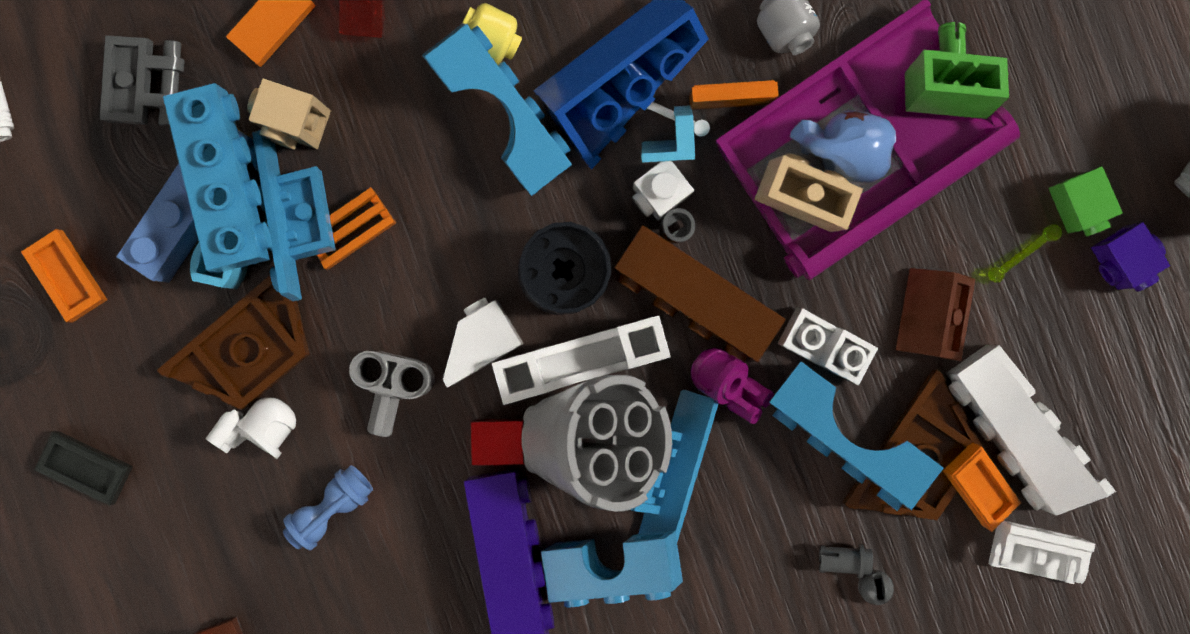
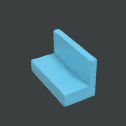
[642,105,695,162]

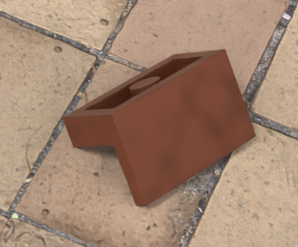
[896,268,975,361]

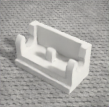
[988,521,1095,584]

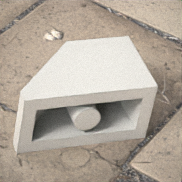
[443,298,523,388]

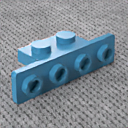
[250,130,336,302]
[630,390,719,542]

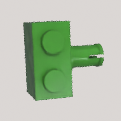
[905,22,1009,119]

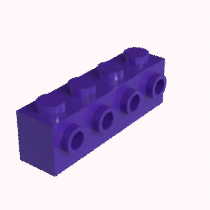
[464,468,555,634]

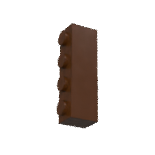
[614,225,786,363]

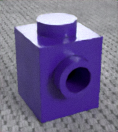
[1090,222,1170,292]

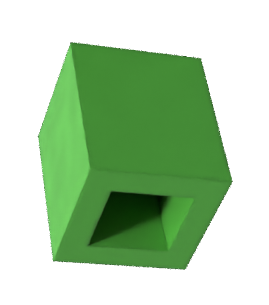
[1048,166,1123,236]

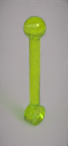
[988,224,1062,283]

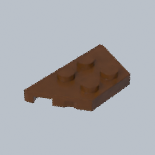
[157,275,310,410]
[842,370,985,520]

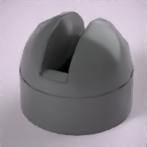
[659,208,695,244]
[858,569,894,605]

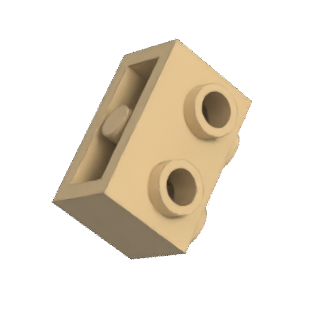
[247,78,331,150]
[754,153,863,232]

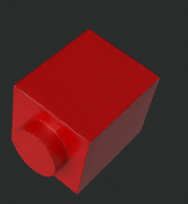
[471,419,524,465]

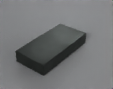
[34,431,133,506]

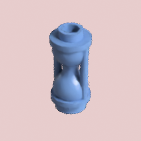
[283,465,373,550]

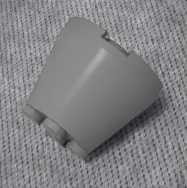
[522,375,672,511]

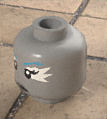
[757,0,820,55]

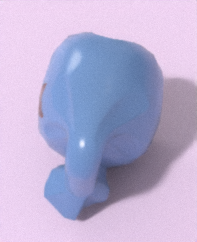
[790,110,896,183]

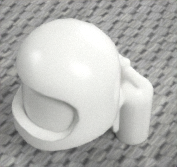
[205,398,297,459]

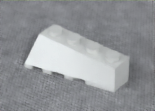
[946,345,1116,516]

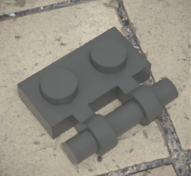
[100,35,185,127]

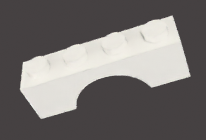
[492,315,671,405]

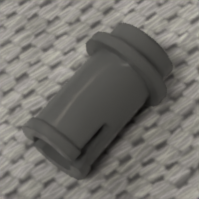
[819,544,873,579]

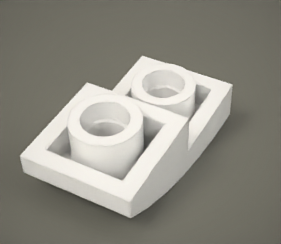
[778,307,878,385]

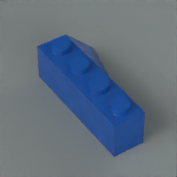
[533,0,709,170]

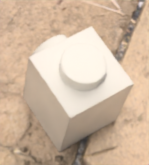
[632,161,694,221]

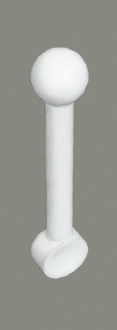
[647,102,710,137]

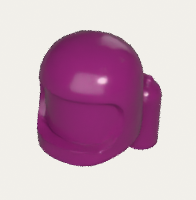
[691,348,774,424]

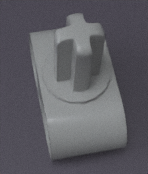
[349,351,435,437]

